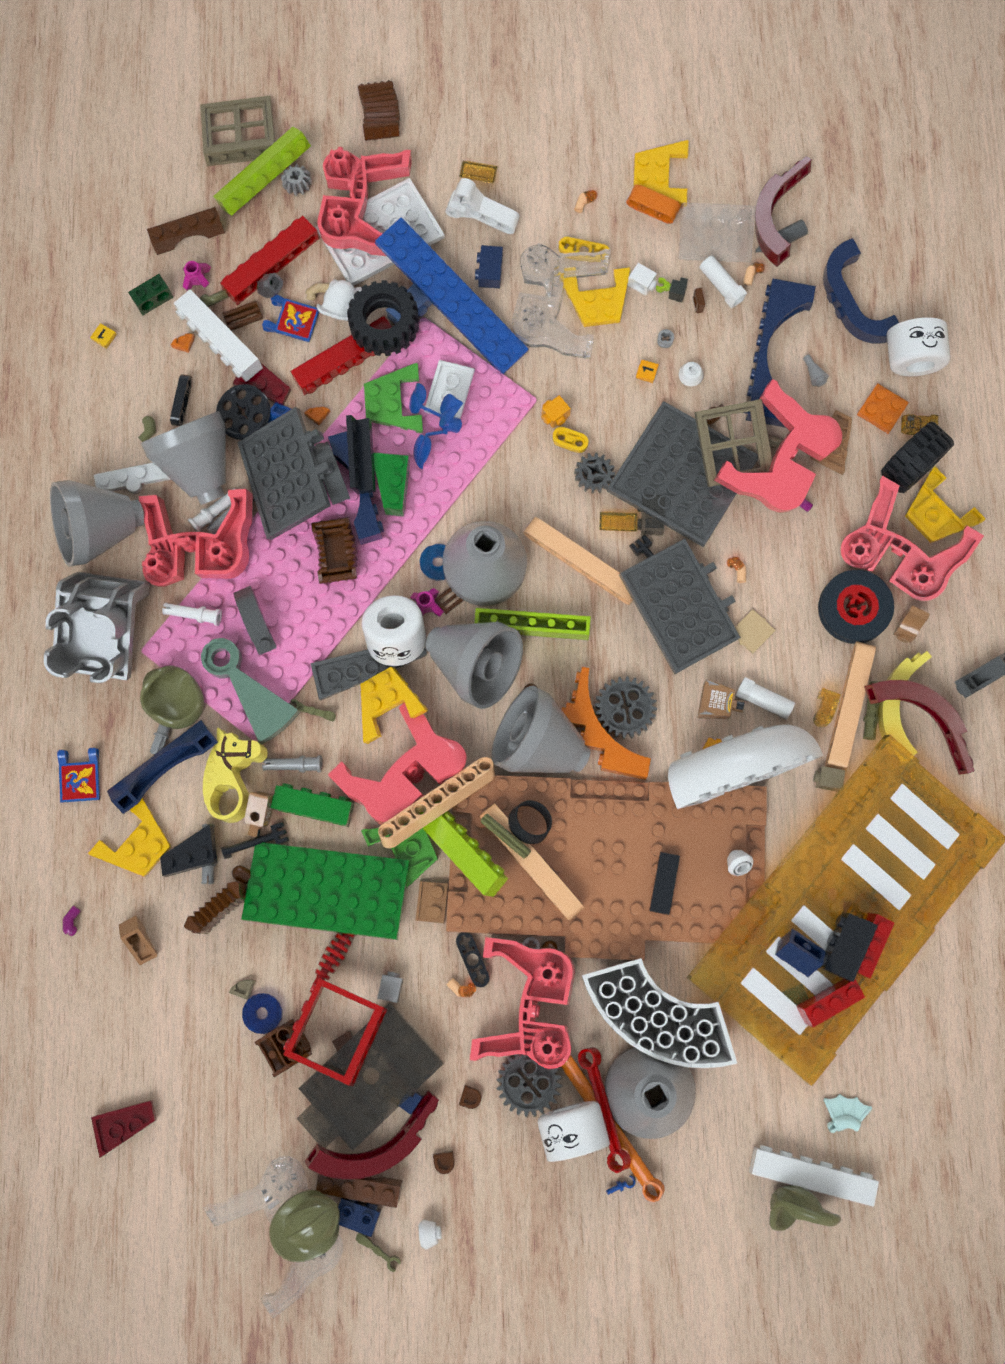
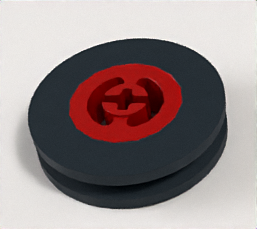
[818,570,894,644]

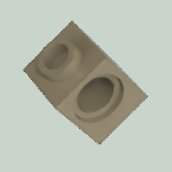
[813,766,845,792]

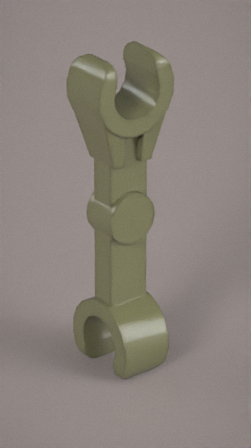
[290,699,336,722]
[356,1233,401,1272]

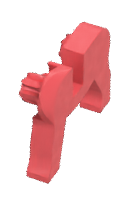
[318,146,412,256]
[714,379,842,513]
[841,475,984,601]
[139,489,253,587]
[328,702,467,825]
[470,937,575,1069]

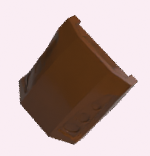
[254,1019,312,1077]

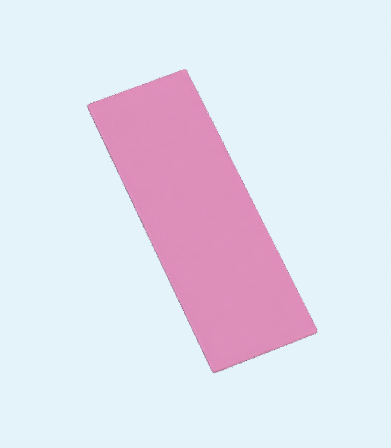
[142,317,536,742]

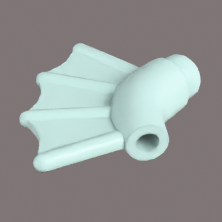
[824,1094,872,1133]

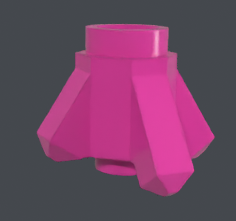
[182,261,211,290]
[410,588,444,617]

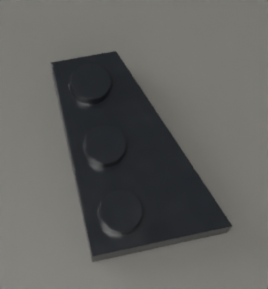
[160,824,218,877]

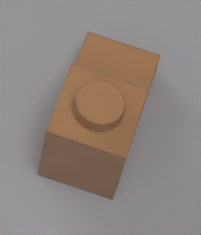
[893,605,930,643]
[119,916,158,965]

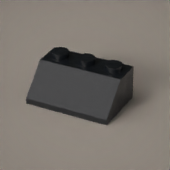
[820,912,878,982]

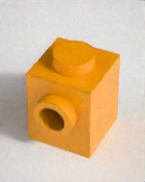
[541,395,571,428]

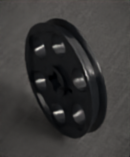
[216,384,271,440]

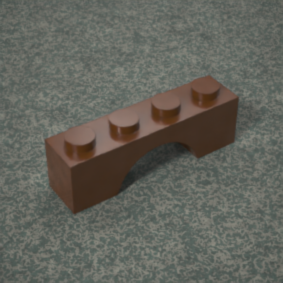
[147,207,225,255]
[316,1174,403,1208]

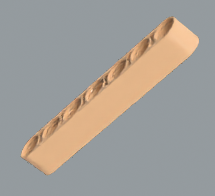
[523,517,633,605]
[825,641,876,771]
[378,757,495,848]
[479,803,584,921]

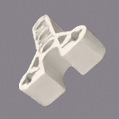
[445,178,520,234]

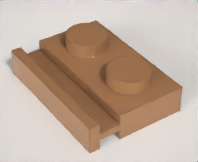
[415,881,448,924]

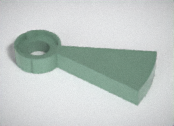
[201,638,300,744]

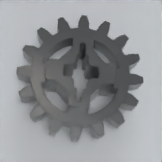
[574,453,615,494]

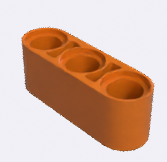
[626,185,681,224]

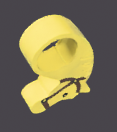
[203,728,268,823]

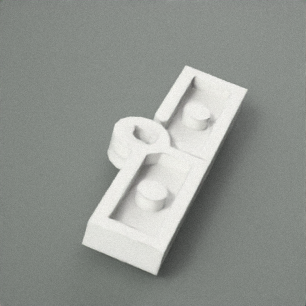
[94,463,171,494]

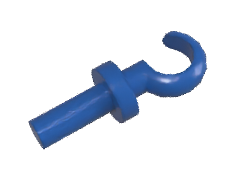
[606,1176,636,1195]

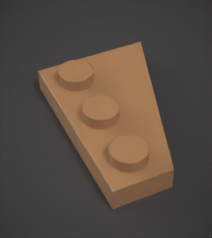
[810,410,852,475]

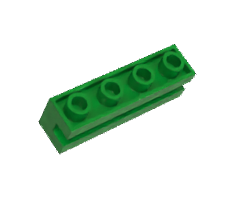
[270,783,354,827]

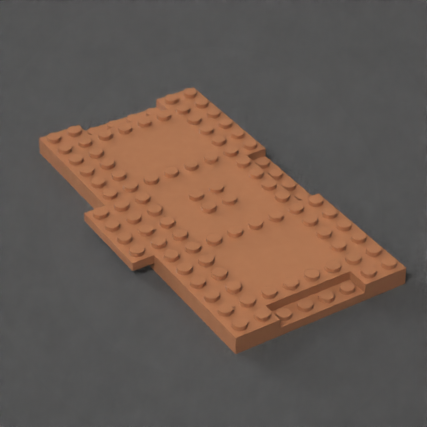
[446,775,767,961]

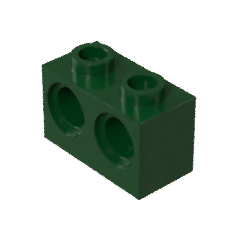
[128,274,174,316]

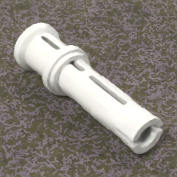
[188,488,235,532]
[162,603,222,626]

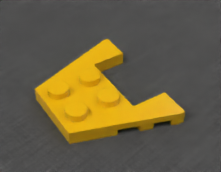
[633,140,689,207]
[560,267,630,327]
[905,466,986,543]
[360,667,428,744]
[88,797,171,877]

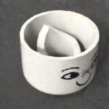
[887,318,950,376]
[362,595,427,666]
[537,1101,610,1162]

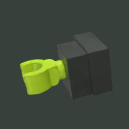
[656,277,688,303]

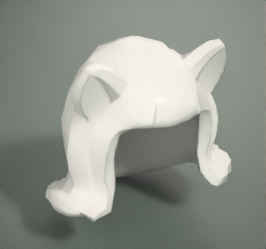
[316,279,362,321]

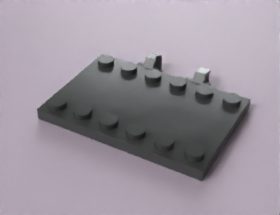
[237,407,335,540]
[619,539,741,675]

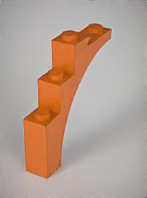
[561,667,651,780]

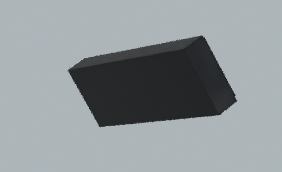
[649,852,680,915]

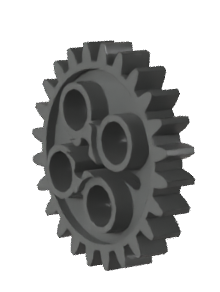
[594,676,657,739]
[496,1054,563,1118]

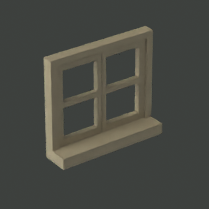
[200,96,275,166]
[694,399,772,487]

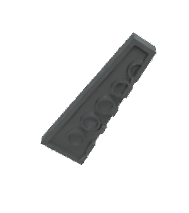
[311,648,427,701]

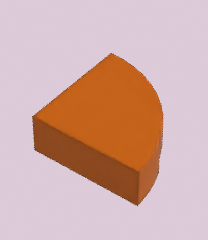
[171,333,195,353]
[304,406,330,425]

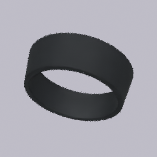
[508,800,552,844]

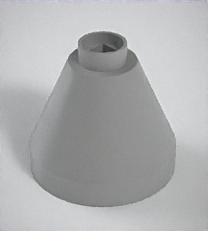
[141,411,226,505]
[50,480,144,567]
[443,521,527,606]
[426,622,523,709]
[492,686,591,773]
[604,1047,696,1139]

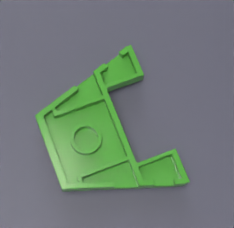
[364,363,423,433]
[361,825,438,889]

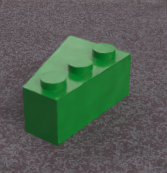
[373,453,410,516]

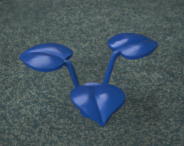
[409,383,463,469]

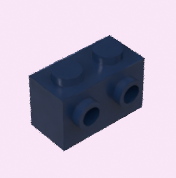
[475,245,503,289]
[775,928,826,977]
[338,1198,382,1237]

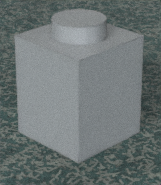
[377,971,403,1003]

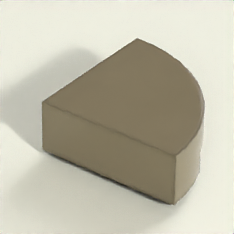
[229,980,256,1000]

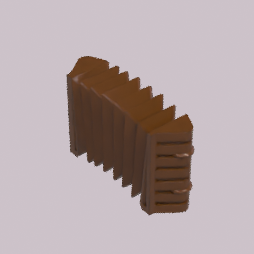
[358,80,400,141]
[311,517,358,584]
[184,881,246,934]

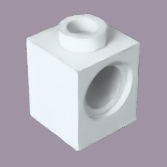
[628,263,657,296]

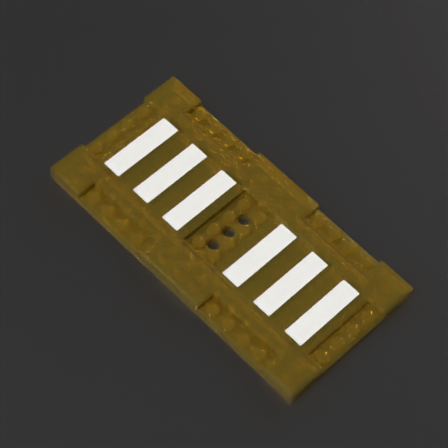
[686,735,1005,1086]

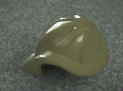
[140,665,204,729]
[769,1185,841,1231]
[269,1190,340,1262]

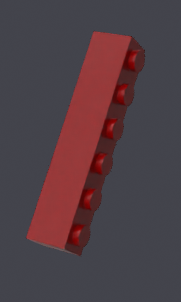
[220,215,319,306]
[290,316,392,396]

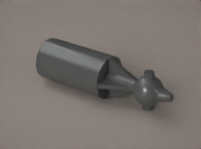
[755,219,808,253]

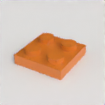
[857,383,909,434]

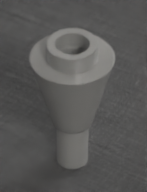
[803,355,829,387]

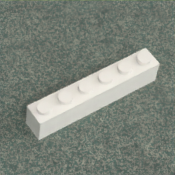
[174,290,263,382]
[749,1145,879,1207]

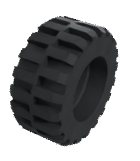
[347,280,419,356]
[881,422,954,493]

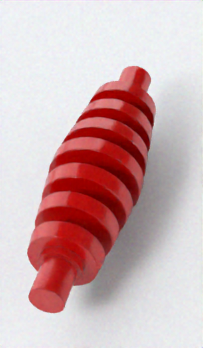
[313,933,355,983]

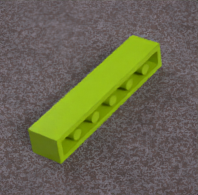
[213,127,311,216]
[474,608,591,640]
[419,801,508,897]

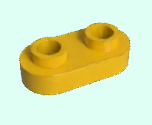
[552,427,588,453]

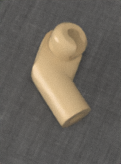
[305,283,330,301]

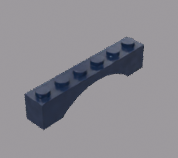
[328,431,384,545]
[107,720,218,814]

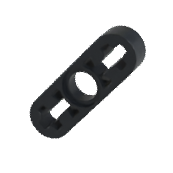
[170,374,192,426]
[456,932,490,987]

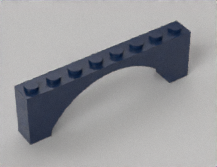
[744,279,816,428]

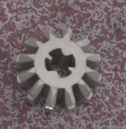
[281,164,312,196]

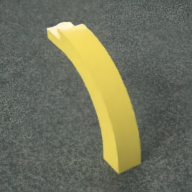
[878,651,932,767]

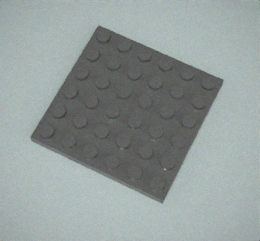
[607,401,758,547]

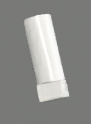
[699,255,747,308]
[735,677,795,720]

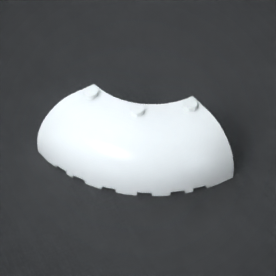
[668,724,823,809]
[582,958,737,1068]

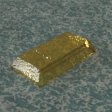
[459,161,498,183]
[599,512,637,532]

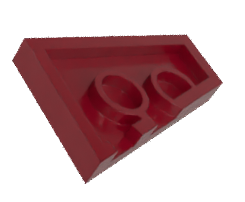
[233,362,291,405]
[91,1100,157,1158]

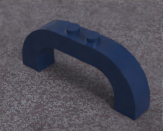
[823,238,899,344]

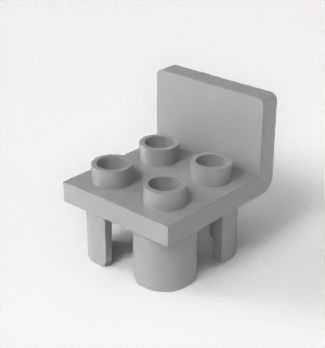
[44,572,150,683]

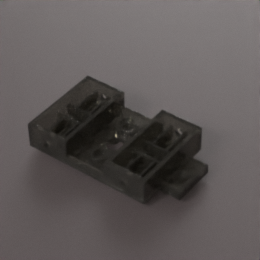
[296,1002,445,1151]

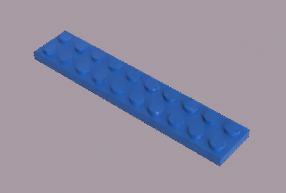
[375,217,529,374]

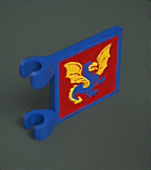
[262,295,319,343]
[57,748,100,803]

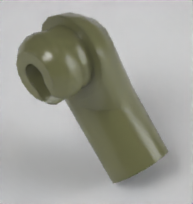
[200,290,228,307]
[138,416,156,442]

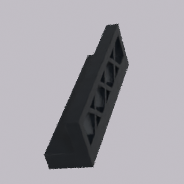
[346,415,376,494]

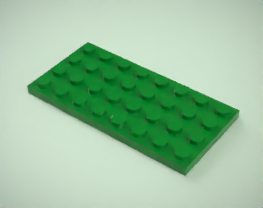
[241,843,410,940]

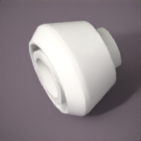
[678,362,704,386]
[727,850,753,876]
[419,1220,442,1250]

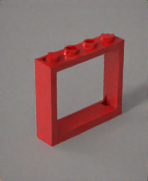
[283,978,388,1086]

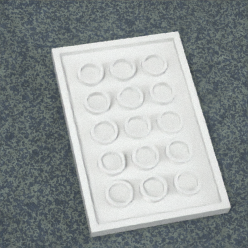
[316,178,445,286]

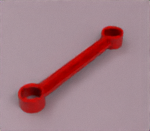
[578,1047,631,1173]

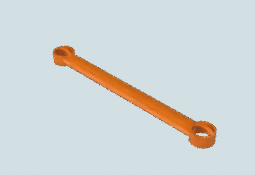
[561,1055,665,1202]

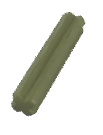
[481,814,531,859]

